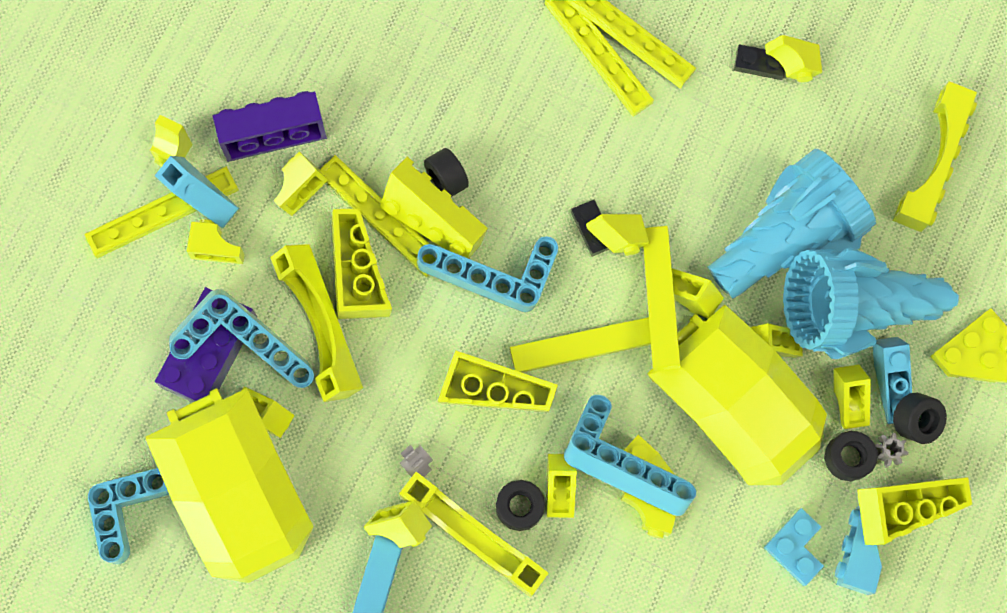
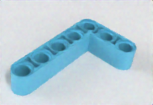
[417,236,558,312]
[169,289,314,388]
[564,395,696,516]
[88,468,170,565]
[352,535,403,613]

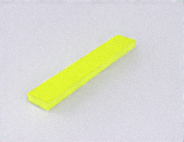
[545,0,654,117]
[564,0,696,88]
[319,155,436,278]
[84,166,239,259]
[643,225,681,371]
[510,317,651,373]

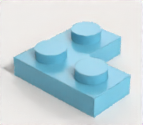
[763,508,824,586]

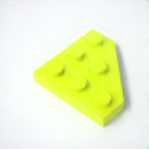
[930,308,1007,383]

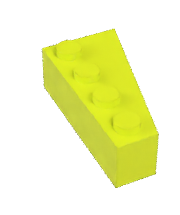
[379,156,488,259]
[332,208,392,319]
[438,350,558,413]
[857,477,972,545]

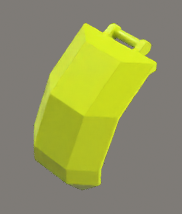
[647,305,827,485]
[145,388,314,583]

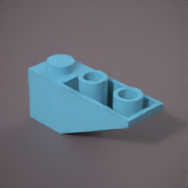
[155,156,239,228]
[873,337,912,424]
[835,506,882,595]

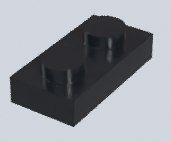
[733,44,785,80]
[571,199,610,257]

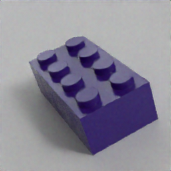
[213,91,327,162]
[154,287,257,409]

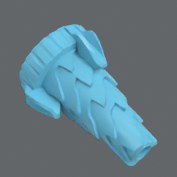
[708,148,876,299]
[783,248,959,359]

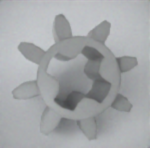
[875,433,909,467]
[400,445,433,477]

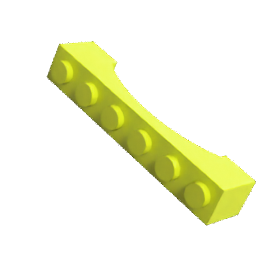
[892,81,977,232]
[270,244,363,402]
[399,472,549,597]

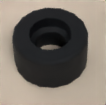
[424,148,469,197]
[893,392,947,444]
[824,430,878,482]
[496,480,545,531]

